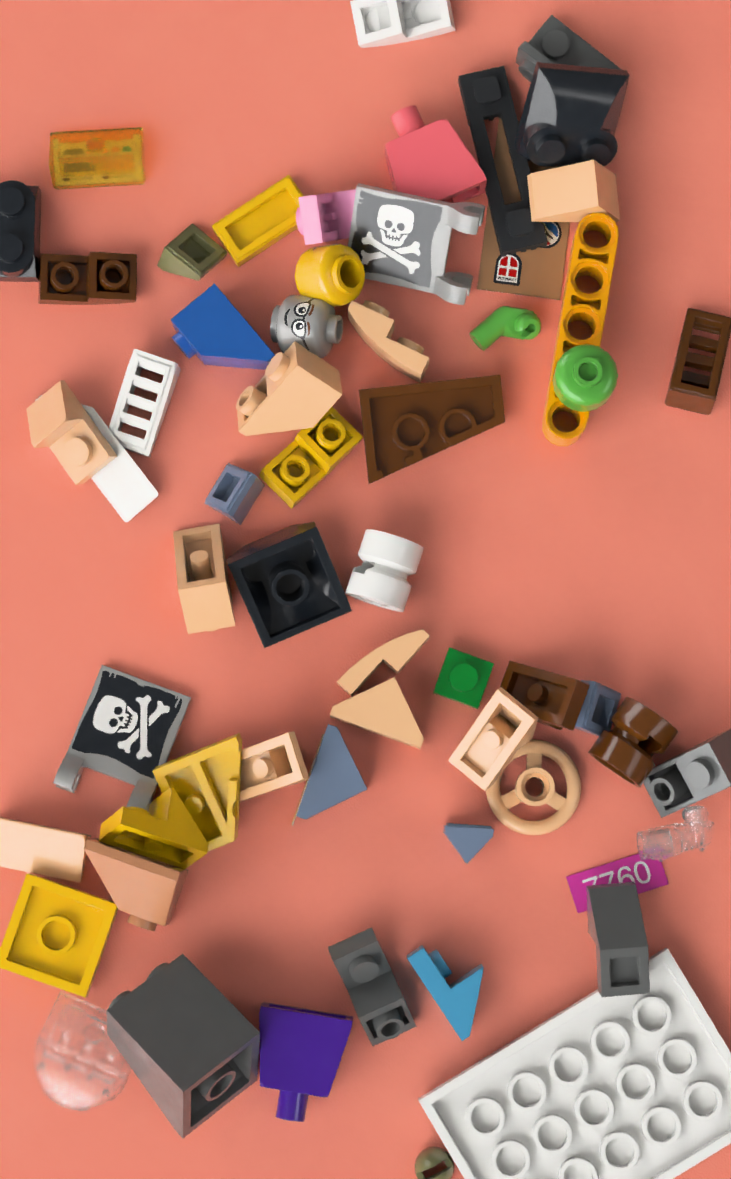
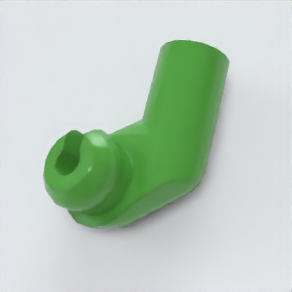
[469,306,541,351]

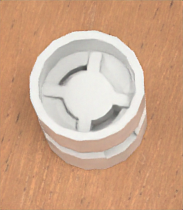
[345,529,424,612]

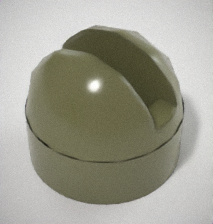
[415,1147,454,1179]

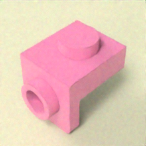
[296,189,356,245]

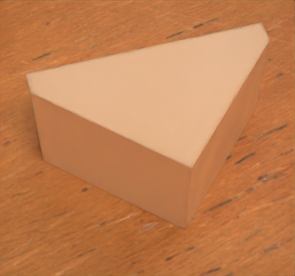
[527,160,620,222]
[330,677,424,749]

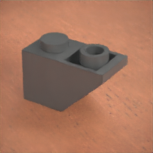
[643,729,731,818]

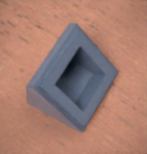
[205,463,265,525]
[575,680,621,736]
[443,823,494,864]

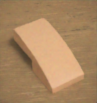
[337,629,430,697]

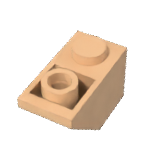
[236,341,343,436]

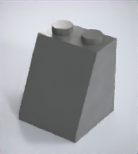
[106,954,260,1138]

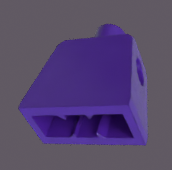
[259,1002,353,1122]

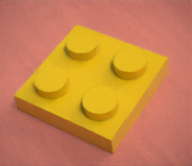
[0,873,118,998]

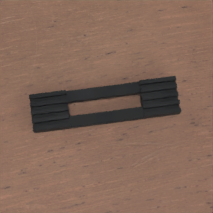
[458,66,548,257]

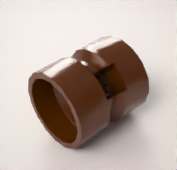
[588,697,678,787]

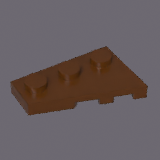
[359,375,505,484]

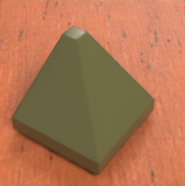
[157,223,228,281]

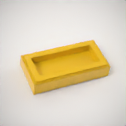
[212,175,304,267]

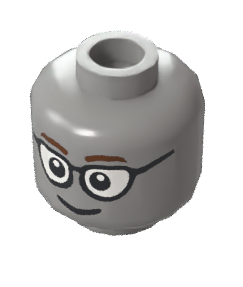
[270,295,343,358]

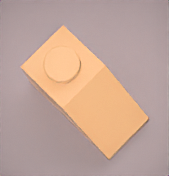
[173,524,235,634]

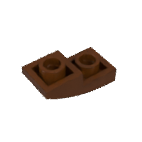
[38,252,137,305]

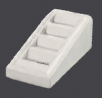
[109,349,181,457]

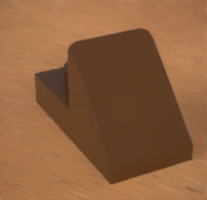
[500,661,590,731]

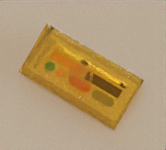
[49,127,146,189]

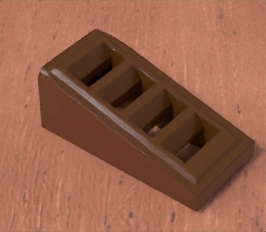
[665,308,731,415]

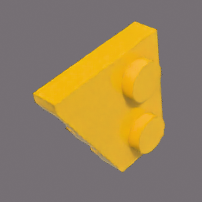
[152,733,242,851]

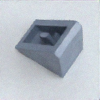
[297,724,367,819]

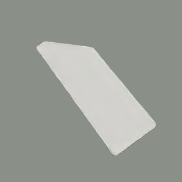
[35,395,158,522]

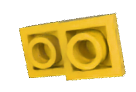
[259,407,363,509]

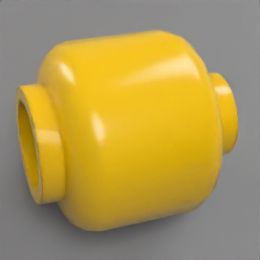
[295,244,365,307]

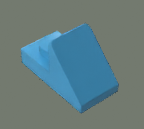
[407,945,484,1041]

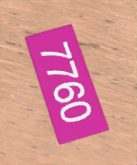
[566,848,669,913]

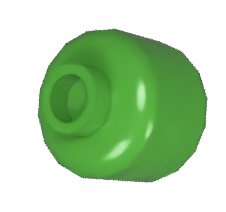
[552,344,618,412]

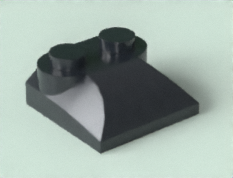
[514,62,629,167]
[0,180,41,282]
[226,522,352,648]

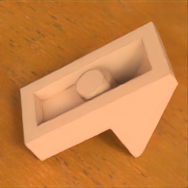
[26,380,117,485]
[448,687,539,791]
[239,731,309,802]

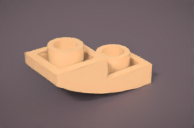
[348,300,429,383]

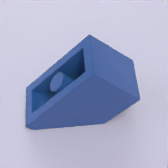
[171,283,275,370]

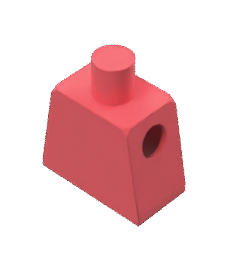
[385,105,487,203]

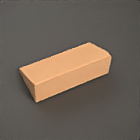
[0,817,91,883]

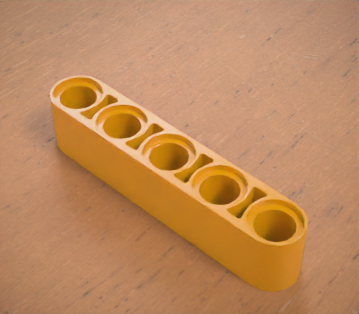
[542,213,619,446]

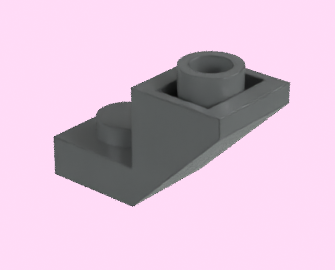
[586,882,650,997]
[328,927,417,1046]

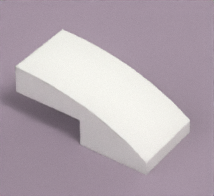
[350,0,456,48]

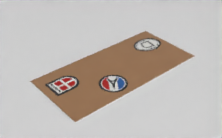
[477,118,570,300]

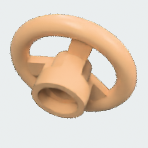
[486,739,581,835]

